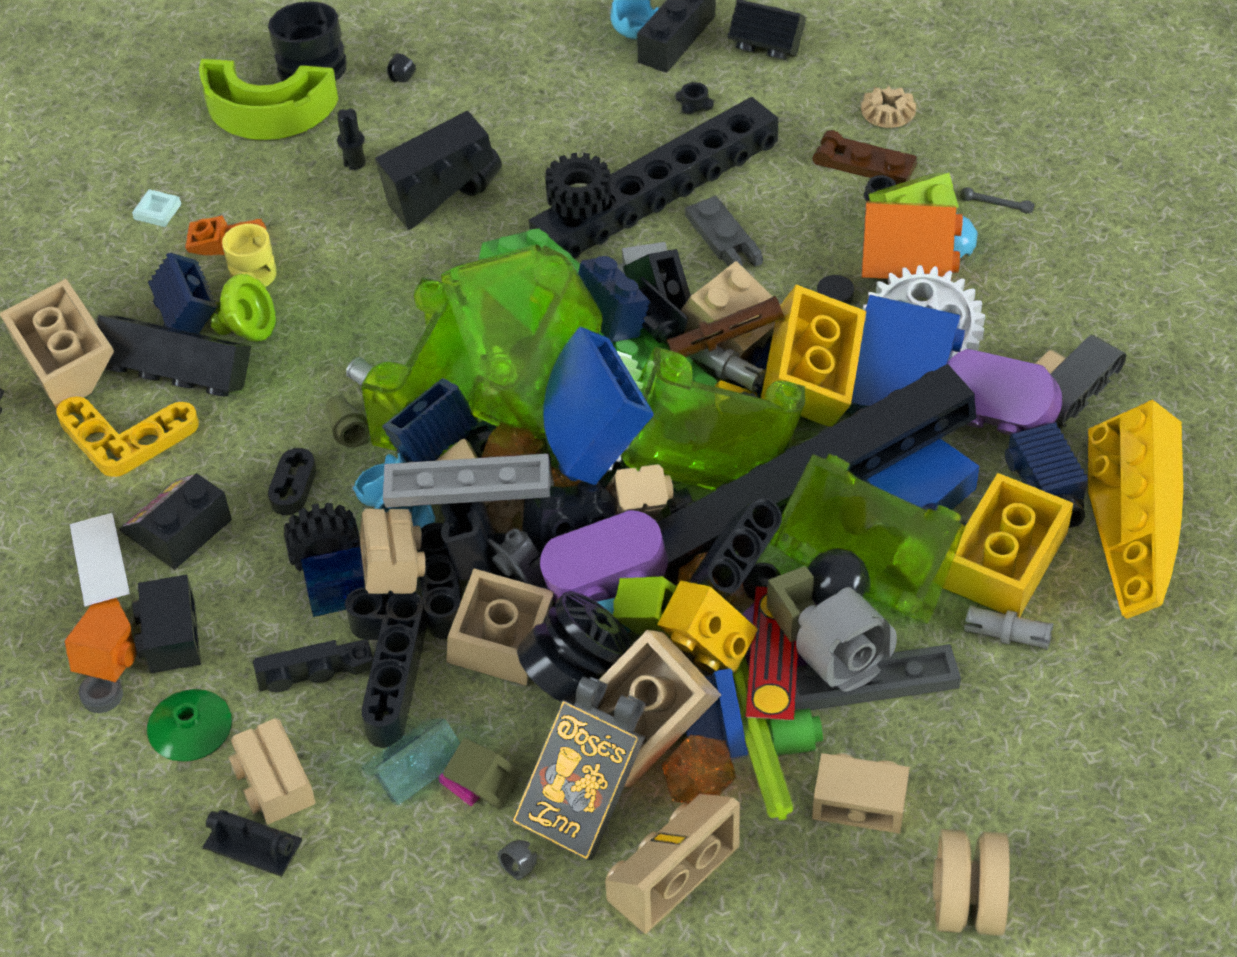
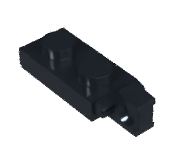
[253,639,373,692]

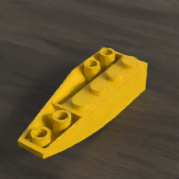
[1088,399,1183,619]

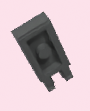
[685,196,763,267]

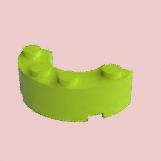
[199,58,338,140]

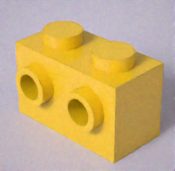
[657,580,758,673]

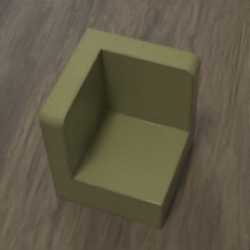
[766,566,817,642]
[443,737,522,810]

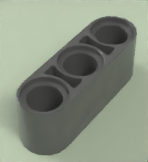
[1051,335,1126,427]

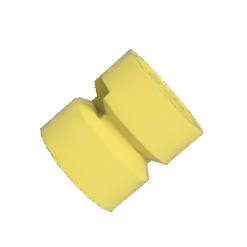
[222,223,277,287]

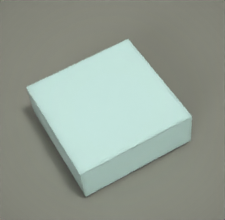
[132,189,181,227]

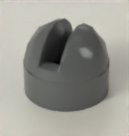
[498,840,537,880]

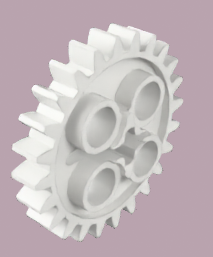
[863,265,985,357]

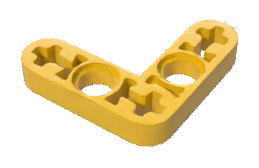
[56,396,199,477]

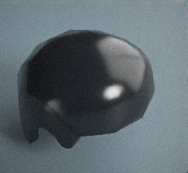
[808,548,871,605]

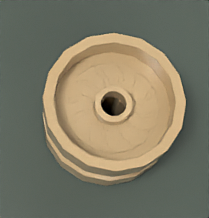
[933,829,1010,936]

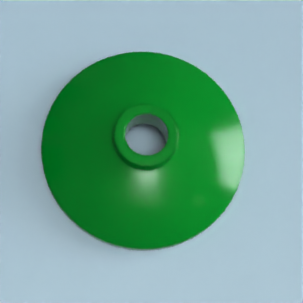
[147,689,232,762]

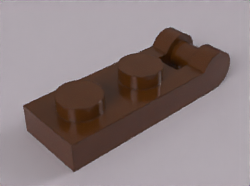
[812,130,917,185]

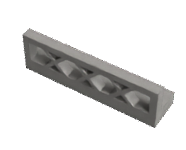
[383,454,554,507]

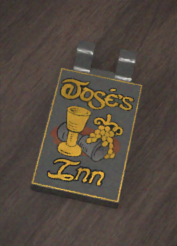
[512,677,646,860]

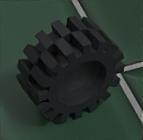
[545,153,611,218]
[284,503,361,575]

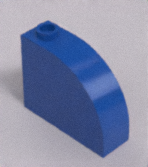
[844,295,966,414]
[543,326,654,485]
[858,439,980,543]

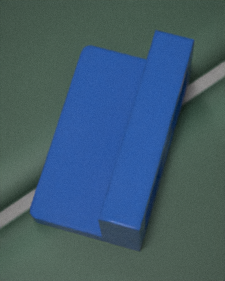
[686,668,748,767]

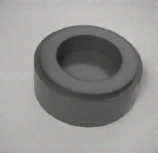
[79,676,123,713]

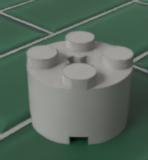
[796,587,897,691]

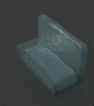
[361,719,460,805]

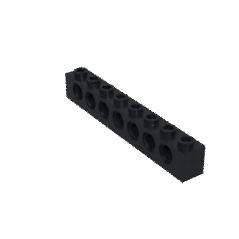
[529,96,779,259]

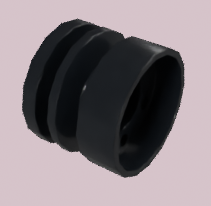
[268,1,347,81]
[517,591,633,703]

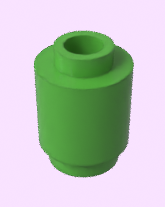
[765,708,823,756]

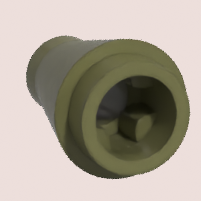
[325,395,369,447]

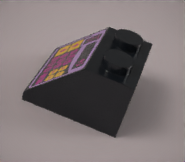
[119,473,232,570]

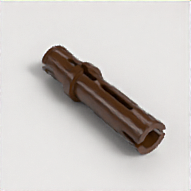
[666,296,784,362]

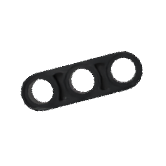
[690,497,782,598]
[418,522,462,639]

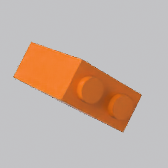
[862,201,963,280]

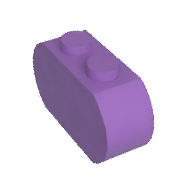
[947,349,1062,435]
[540,510,668,604]

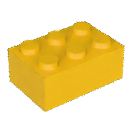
[760,284,866,427]
[942,473,1074,617]

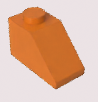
[65,597,137,682]

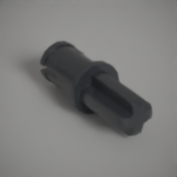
[337,108,366,170]

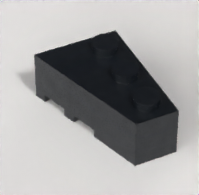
[375,110,494,230]

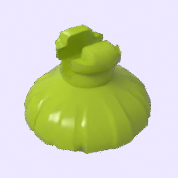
[210,274,276,342]

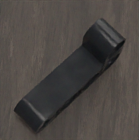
[345,587,427,748]

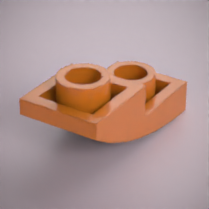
[185,216,266,255]

